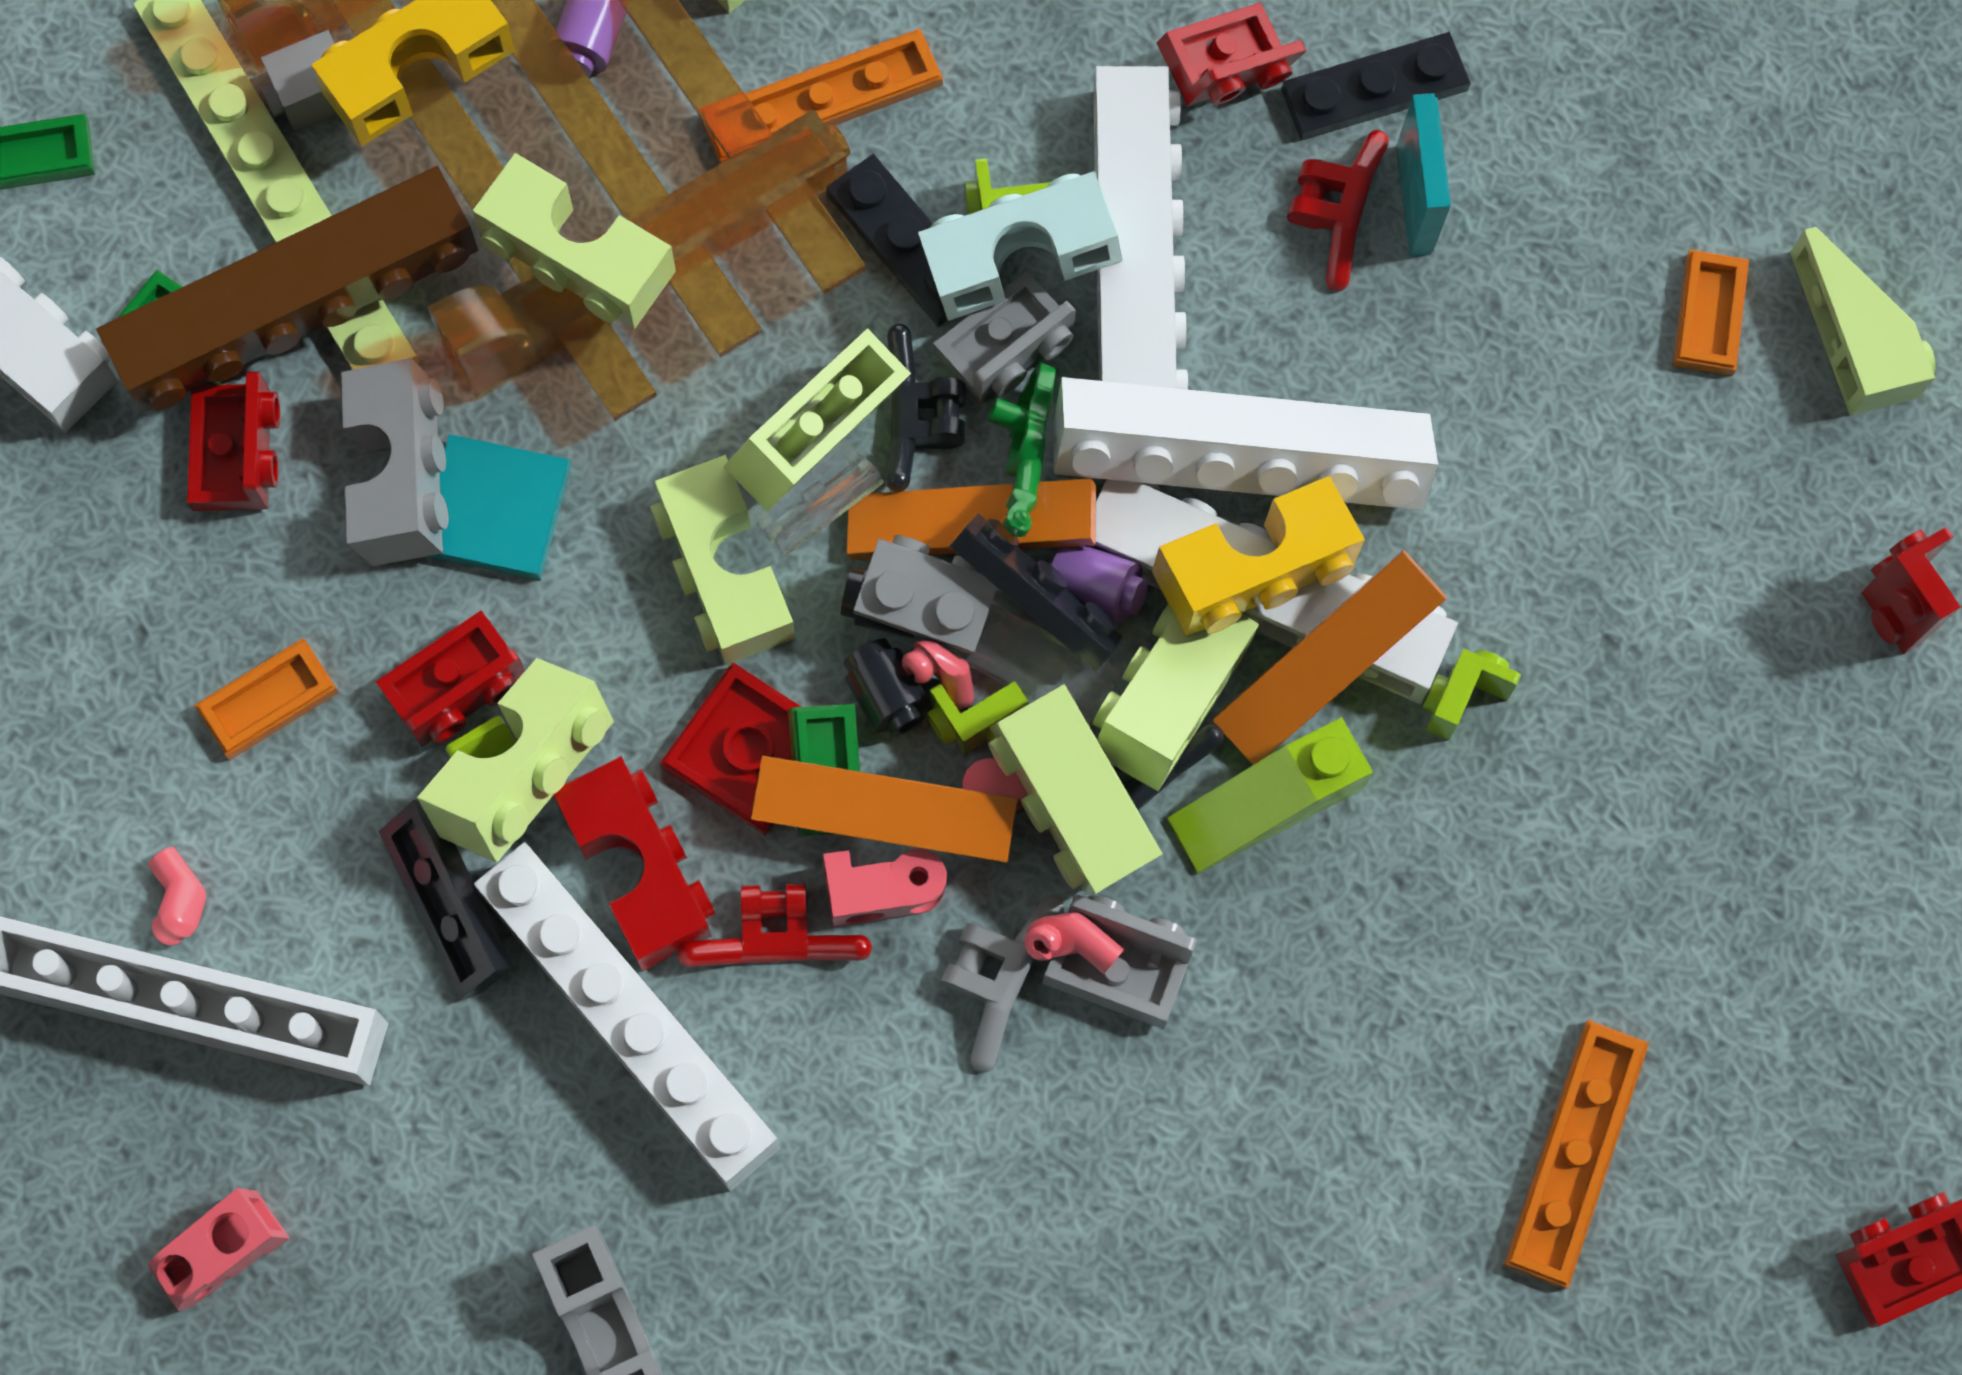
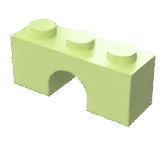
[473,153,676,329]
[650,455,796,665]
[417,658,614,863]

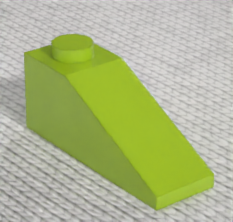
[1167,717,1373,874]

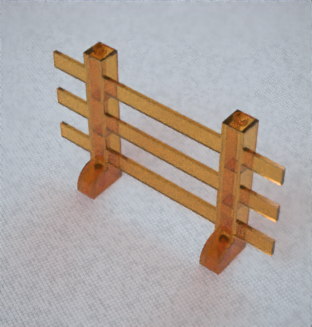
[217,0,866,421]

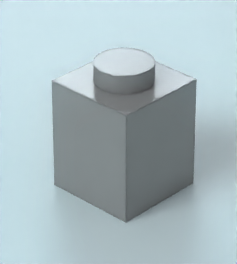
[259,30,337,132]

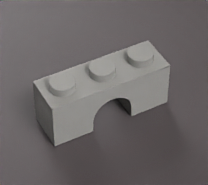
[341,358,449,566]
[532,1225,663,1375]

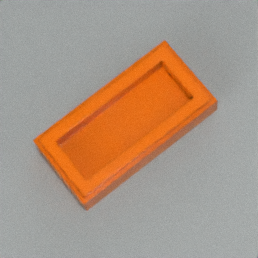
[1672,249,1749,376]
[194,638,339,760]

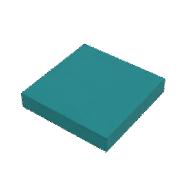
[1396,93,1451,256]
[427,434,571,580]

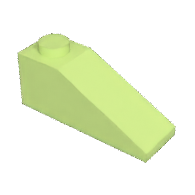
[1790,227,1936,416]

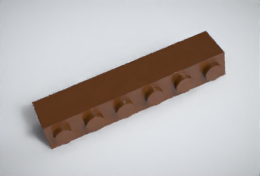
[96,165,479,414]

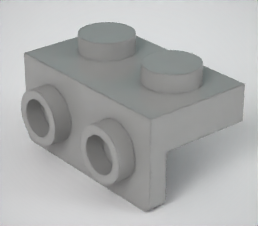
[933,270,1076,405]
[853,535,997,655]
[1042,895,1197,1030]

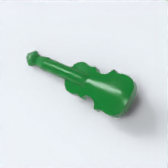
[988,362,1056,537]

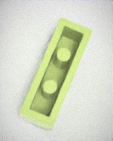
[723,328,911,512]
[1092,604,1259,791]
[988,684,1163,895]

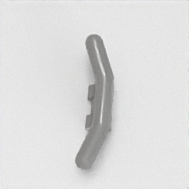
[940,895,1065,1072]

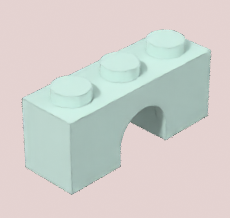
[918,171,1123,321]

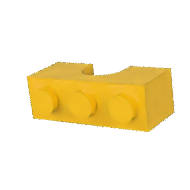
[311,0,515,147]
[1152,476,1365,636]

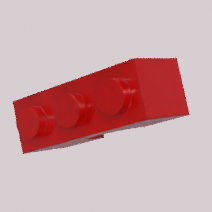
[553,756,716,972]

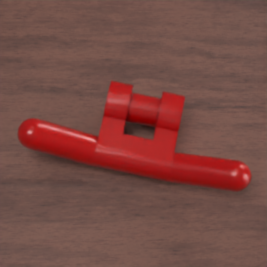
[1287,130,1389,292]
[677,883,872,967]

